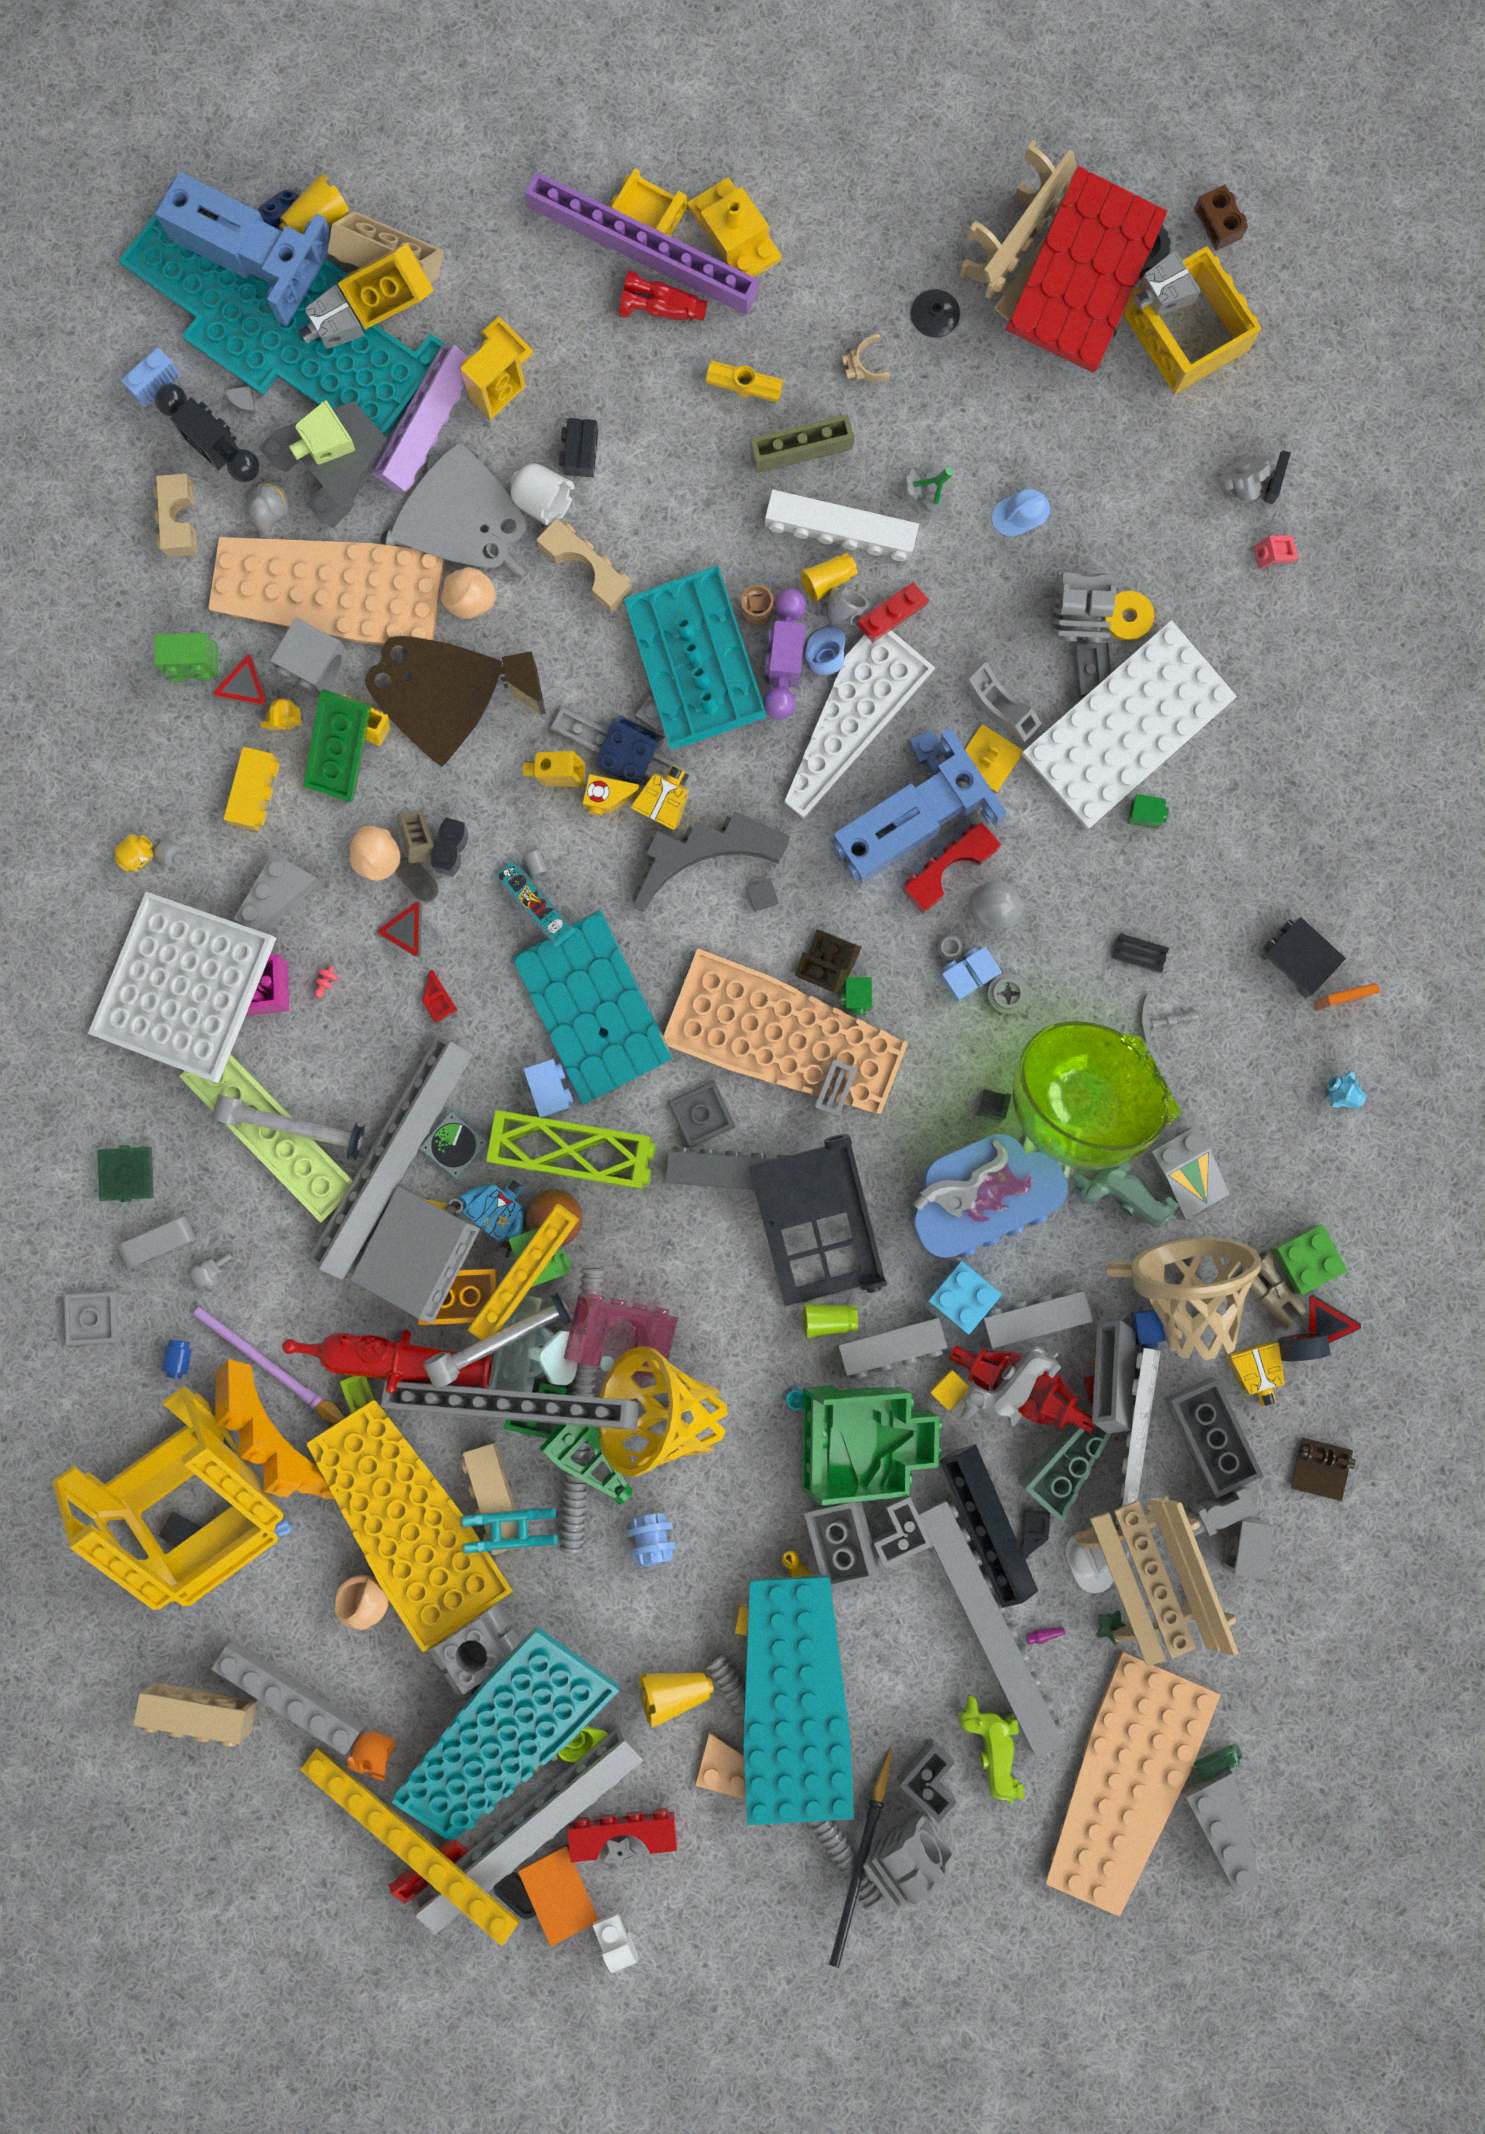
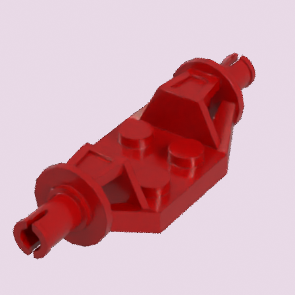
[949,1345,1095,1434]

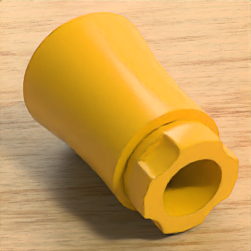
[799,553,858,602]

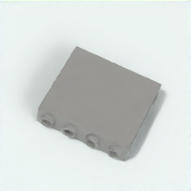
[351,1186,480,1323]

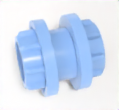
[627,1513,676,1567]

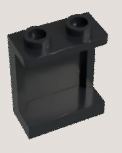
[1261,917,1346,999]

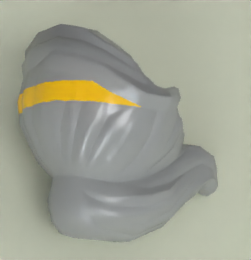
[247,482,288,539]

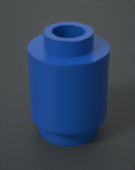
[161,1340,192,1378]

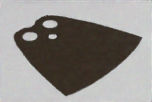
[365,636,502,767]

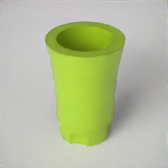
[803,1303,858,1339]

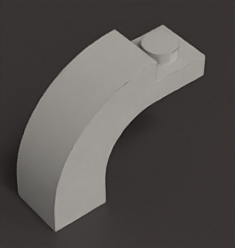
[963,658,1042,742]

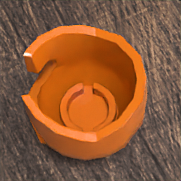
[347,1731,396,1781]

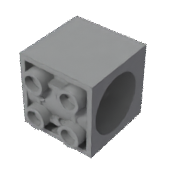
[270,617,350,698]

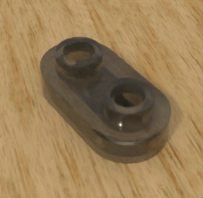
[396,857,439,902]

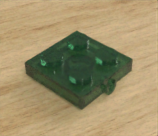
[97,1145,154,1203]

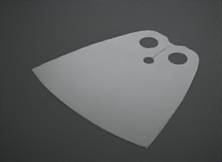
[390,442,526,568]

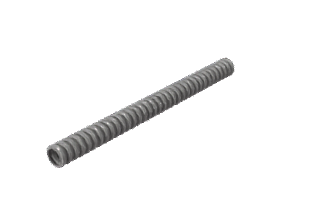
[560,1267,604,1554]
[705,1654,883,1910]

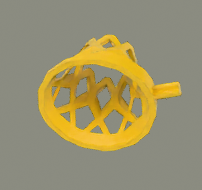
[596,1346,728,1477]

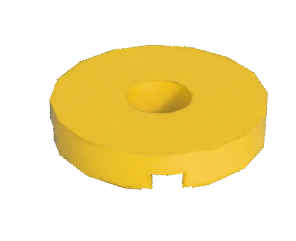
[1104,591,1155,641]

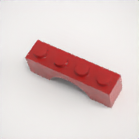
[903,822,1002,914]
[568,1808,678,1863]

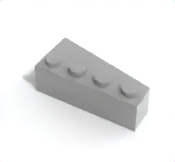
[1181,1765,1261,1896]

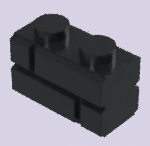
[559,418,599,478]

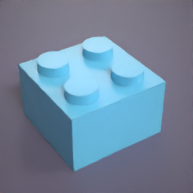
[926,1261,1002,1335]

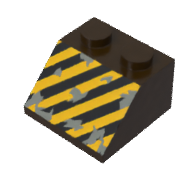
[499,651,546,714]

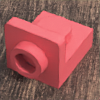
[1254,535,1298,569]

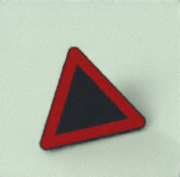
[1309,1295,1361,1343]

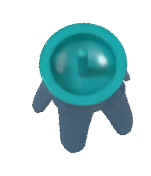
[782,1384,803,1411]

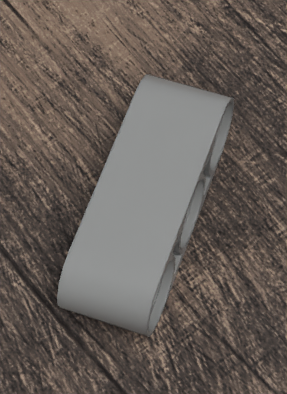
[117,1217,197,1270]

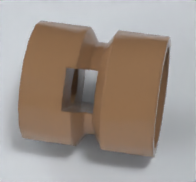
[741,584,774,627]

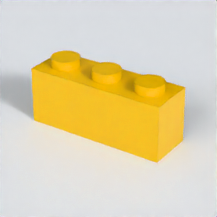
[223,747,280,832]

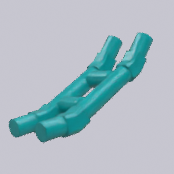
[460,1508,558,1554]

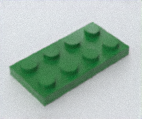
[303,689,372,802]

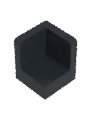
[977,1089,1012,1121]

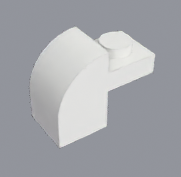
[593,1912,638,1973]

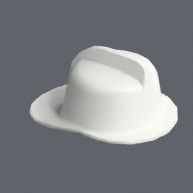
[1066,1532,1114,1593]

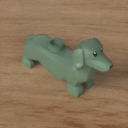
[1071,1158,1180,1228]

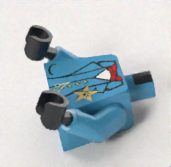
[445,1178,525,1258]

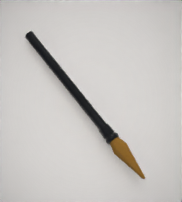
[829,1748,892,1968]

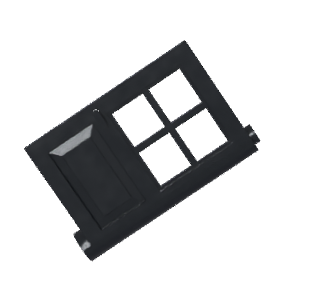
[749,1134,887,1306]

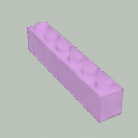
[371,344,468,492]

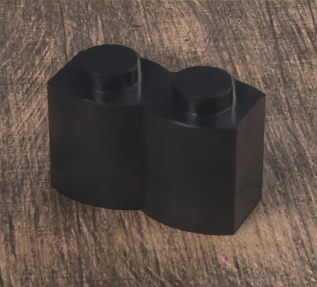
[431,817,468,876]

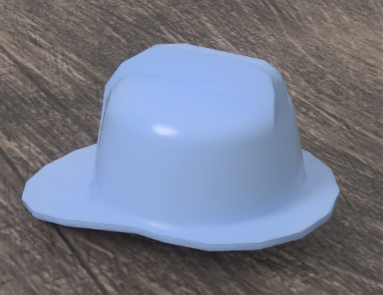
[992,489,1050,537]

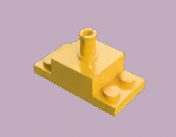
[687,177,782,277]

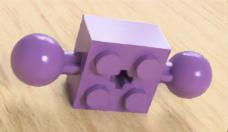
[763,589,806,720]

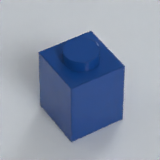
[1131,1310,1165,1349]

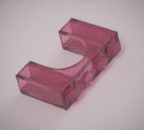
[564,1293,678,1377]

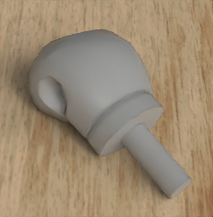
[189,1253,233,1289]

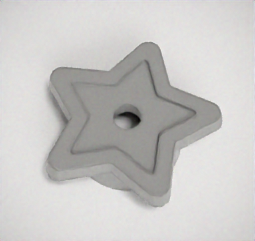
[604,1836,638,1872]

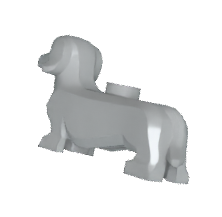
[960,1347,1061,1427]

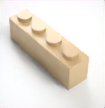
[461,1441,518,1555]

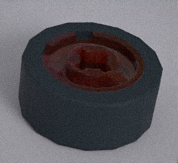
[1278,1332,1330,1362]

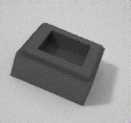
[746,879,779,912]

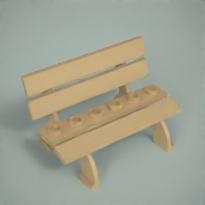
[960,140,1076,321]
[1074,1495,1239,1666]

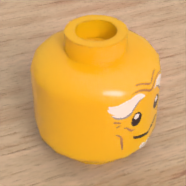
[114,834,153,872]

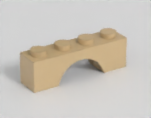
[536,518,632,614]

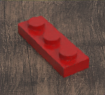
[856,582,929,643]
[388,1839,469,1904]

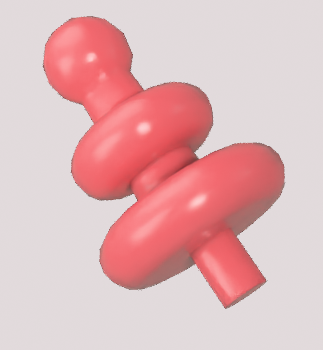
[314,966,338,998]

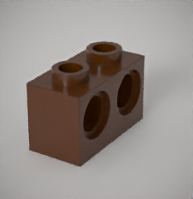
[1194,184,1248,251]

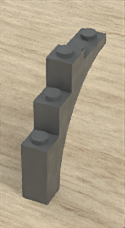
[632,811,790,912]

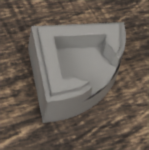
[225,386,256,413]

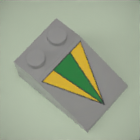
[1146,1126,1230,1220]

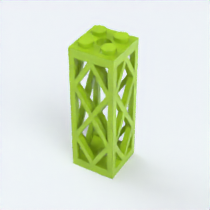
[486,1110,656,1190]

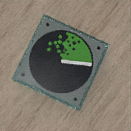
[419,1109,490,1182]

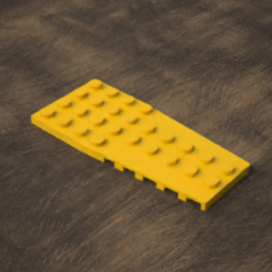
[307,1400,513,1653]

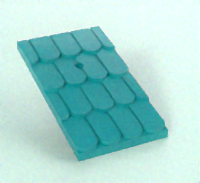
[623,565,767,751]
[512,909,673,1105]

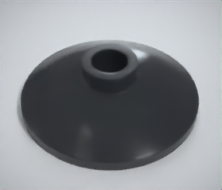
[911,289,960,338]

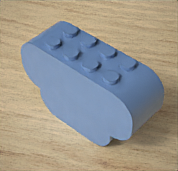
[912,1134,1068,1258]

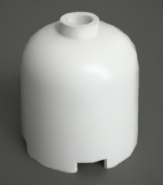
[511,463,574,526]

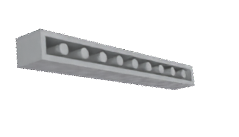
[307,1035,472,1280]
[381,1381,639,1430]
[918,1499,1065,1758]
[412,1726,643,1935]

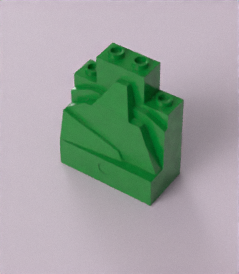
[802,1385,942,1505]

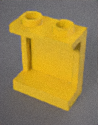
[610,168,688,236]

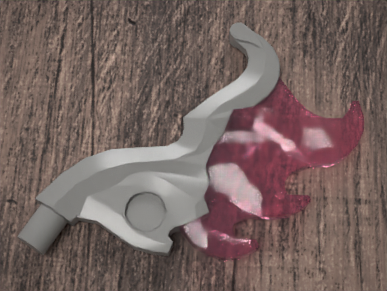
[912,1140,1033,1222]

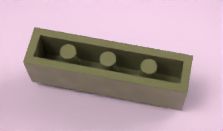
[750,414,854,473]

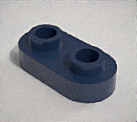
[258,190,299,228]

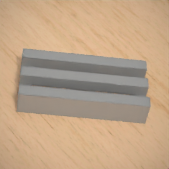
[815,1060,857,1117]

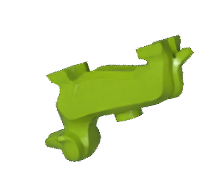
[957,1695,1024,1804]

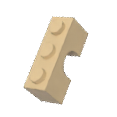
[153,474,197,557]

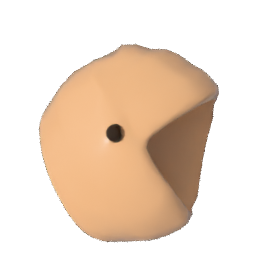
[441,567,496,619]
[349,826,400,881]
[335,1574,390,1630]

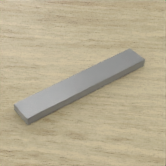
[550,707,696,789]

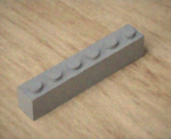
[211,1641,365,1755]

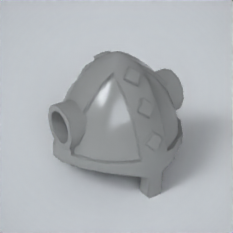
[825,584,870,625]

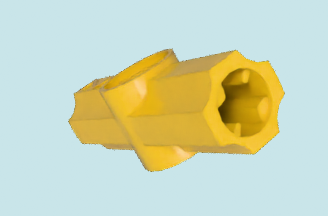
[706,360,784,403]

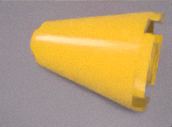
[279,173,349,235]
[638,1673,714,1728]

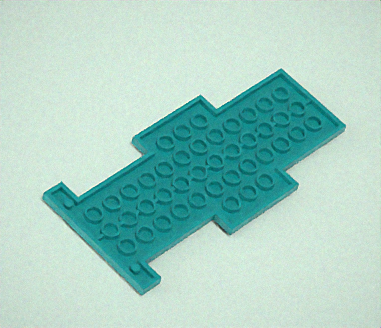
[118,214,447,437]

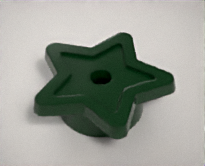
[1096,1610,1126,1645]

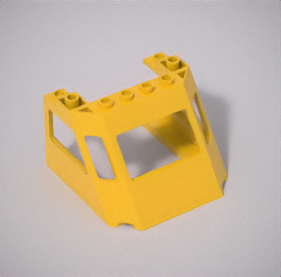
[52,1386,283,1610]

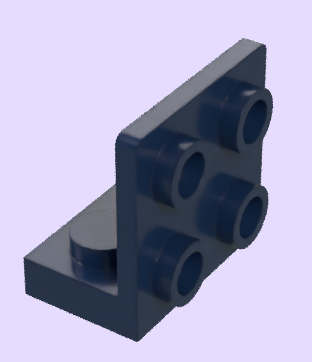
[594,715,665,786]

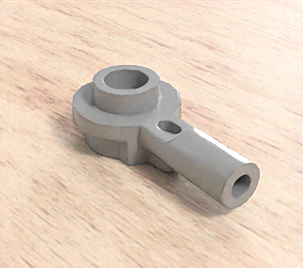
[485,540,528,580]

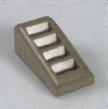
[397,810,434,863]

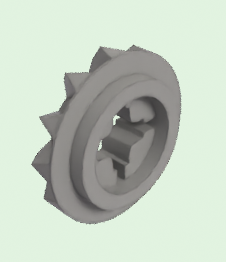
[987,973,1029,1015]

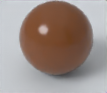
[525,1189,583,1246]

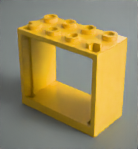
[1122,246,1262,394]

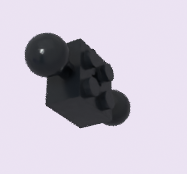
[154,383,260,482]

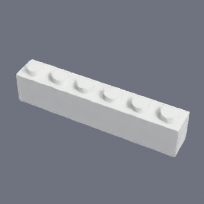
[765,490,919,561]

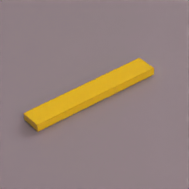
[467,1203,579,1341]

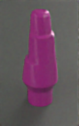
[1026,1627,1066,1645]

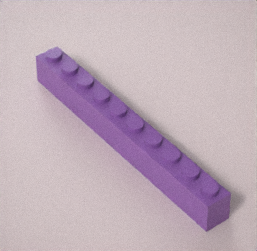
[525,172,759,315]

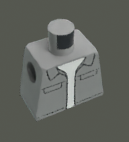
[1133,250,1200,315]
[299,285,364,349]

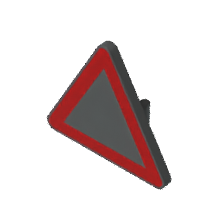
[212,654,268,707]
[377,901,422,957]

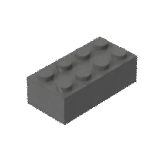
[1165,1377,1264,1498]

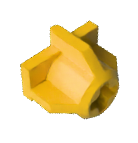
[260,699,302,730]

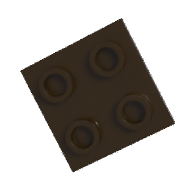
[1291,1437,1356,1501]

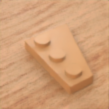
[696,1731,746,1800]

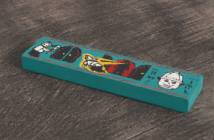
[495,860,576,948]

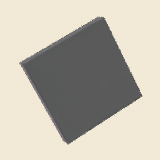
[668,1081,736,1148]

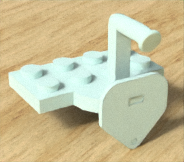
[488,1295,614,1392]

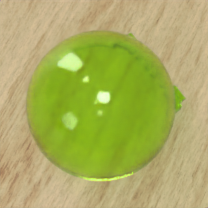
[1012,1021,1182,1170]

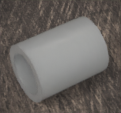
[523,850,548,879]

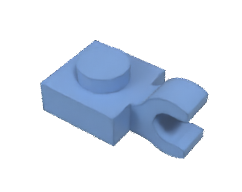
[909,730,942,777]

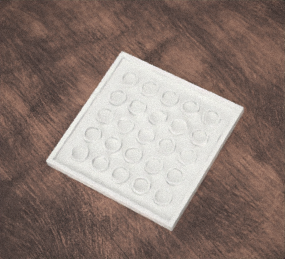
[88,892,276,1083]

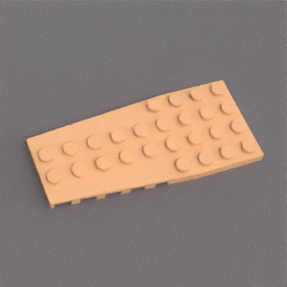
[208,537,445,648]
[663,949,908,1114]
[1045,1651,1220,1916]

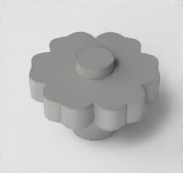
[1219,457,1271,501]

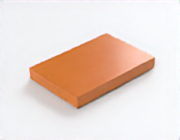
[517,1844,598,1947]

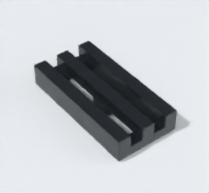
[1112,933,1169,973]

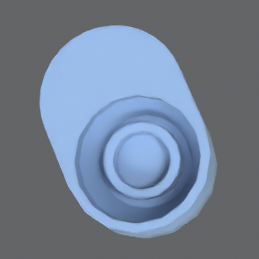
[806,626,845,675]

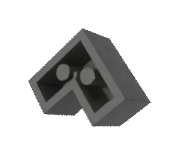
[897,1738,957,1823]

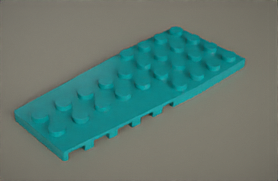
[743,1575,854,1826]
[392,1626,619,1841]

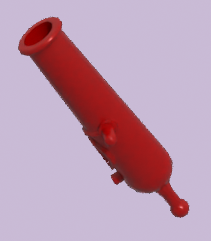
[282,1330,492,1394]

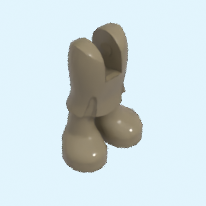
[1232,1250,1307,1329]

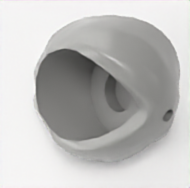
[970,880,1024,931]

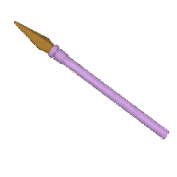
[193,1307,346,1425]

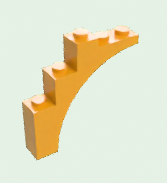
[215,1359,334,1499]

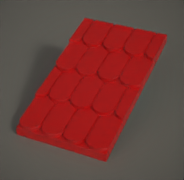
[1005,166,1168,373]

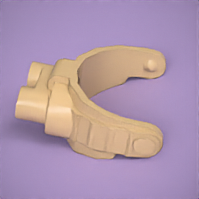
[841,334,891,382]

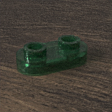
[1190,1744,1243,1781]

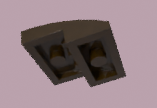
[795,929,862,993]

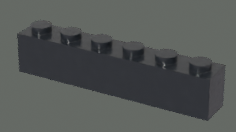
[939,1444,1039,1608]

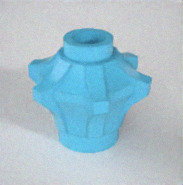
[1326,1071,1366,1110]

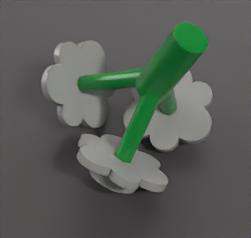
[904,464,954,513]

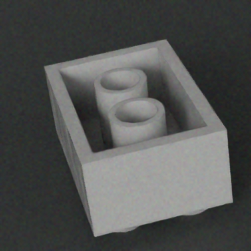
[804,1501,881,1590]

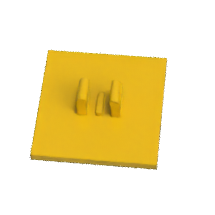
[965,724,1024,792]

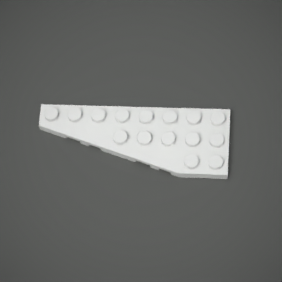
[784,631,935,820]
[1116,1348,1161,1559]

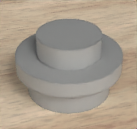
[937,935,963,961]

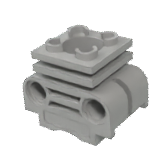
[1052,571,1116,642]
[428,1602,521,1695]
[863,1810,956,1911]

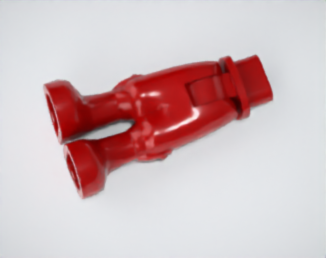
[619,270,708,322]

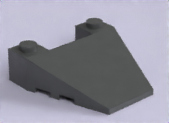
[259,401,388,528]

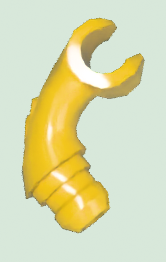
[782,1551,812,1577]

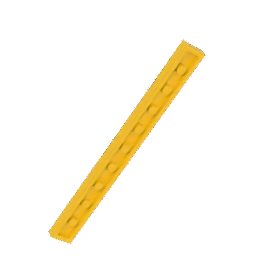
[300,1747,521,1946]

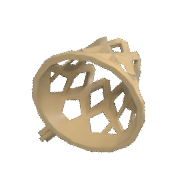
[1107,1237,1262,1360]

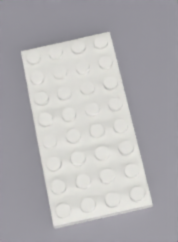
[1021,620,1237,829]

